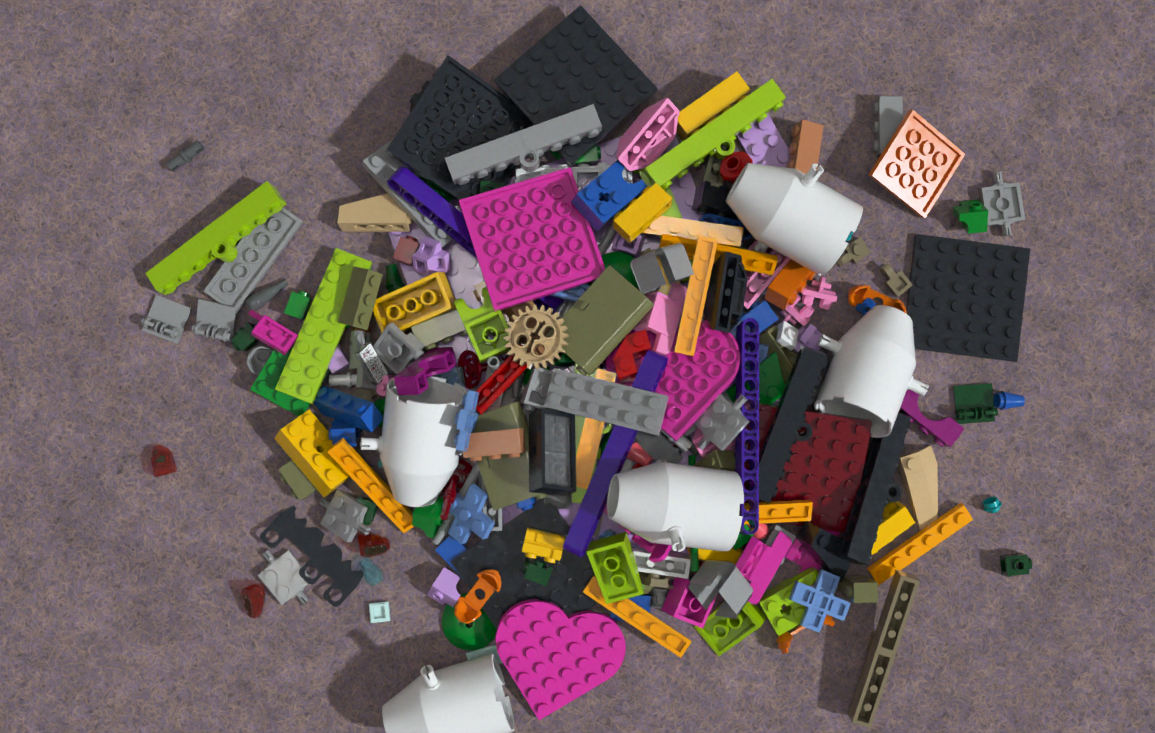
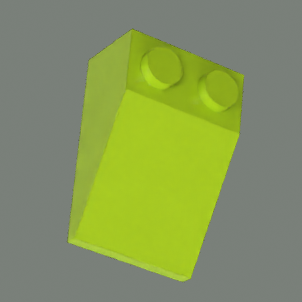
[586,532,644,604]
[694,600,766,656]

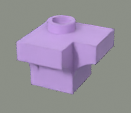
[611,231,647,258]
[412,236,451,276]
[793,324,822,353]
[427,567,461,607]

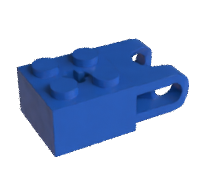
[571,160,648,231]

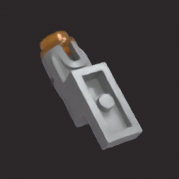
[348,326,377,390]

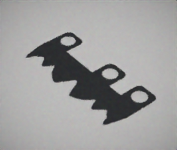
[260,506,365,607]

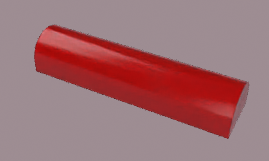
[476,344,530,415]

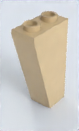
[337,193,414,232]

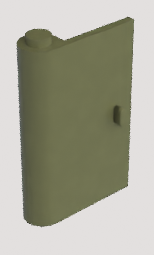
[546,265,654,376]
[471,401,548,511]

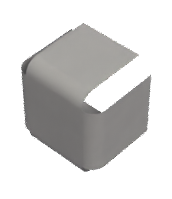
[631,243,694,294]
[688,560,753,619]

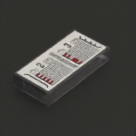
[354,342,389,385]

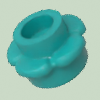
[982,496,1002,513]

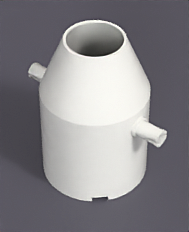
[726,163,863,276]
[814,305,929,438]
[360,376,467,507]
[607,459,744,552]
[382,654,515,733]

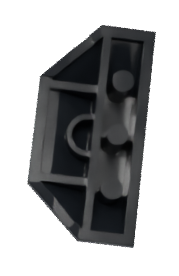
[703,251,748,333]

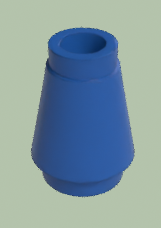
[993,391,1025,410]

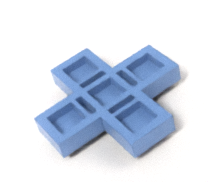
[454,390,479,452]
[442,484,495,544]
[789,569,851,633]

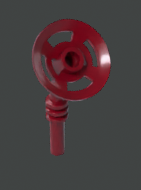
[458,350,508,389]
[440,459,473,520]

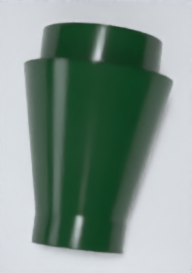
[386,264,405,293]

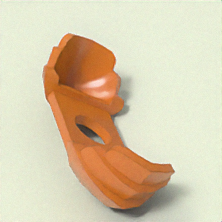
[848,285,907,314]
[454,569,501,624]
[776,614,835,654]

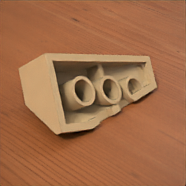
[898,445,938,530]

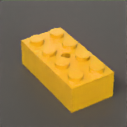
[676,71,751,141]
[373,272,456,333]
[274,409,350,497]

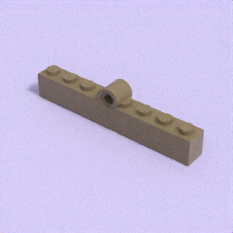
[848,570,920,728]

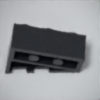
[692,181,740,221]
[797,521,852,582]

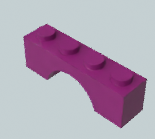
[394,347,457,396]
[900,389,965,447]

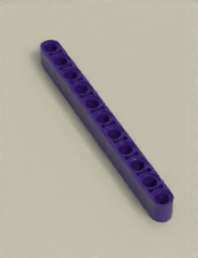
[387,166,564,315]
[735,318,759,535]
[563,350,668,558]

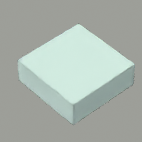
[369,601,390,623]

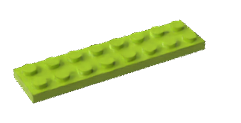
[275,248,373,405]

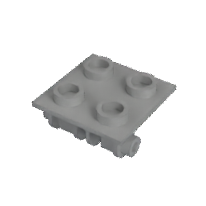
[141,295,192,344]
[191,299,236,342]

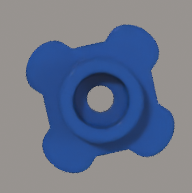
[856,298,876,316]

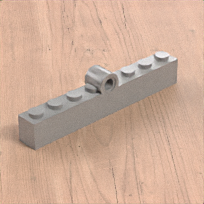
[445,104,602,185]

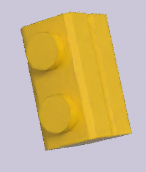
[522,527,565,563]

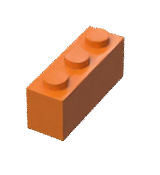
[764,259,816,310]

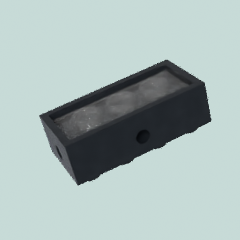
[529,408,576,496]

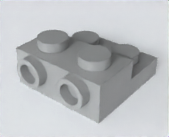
[373,322,425,374]
[520,366,561,412]

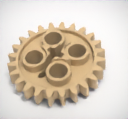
[504,305,569,370]

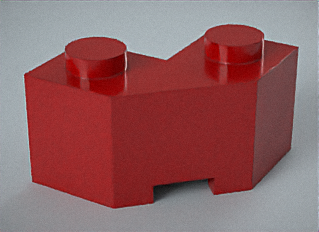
[613,329,652,384]

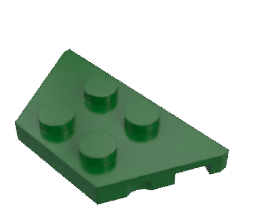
[726,351,786,405]

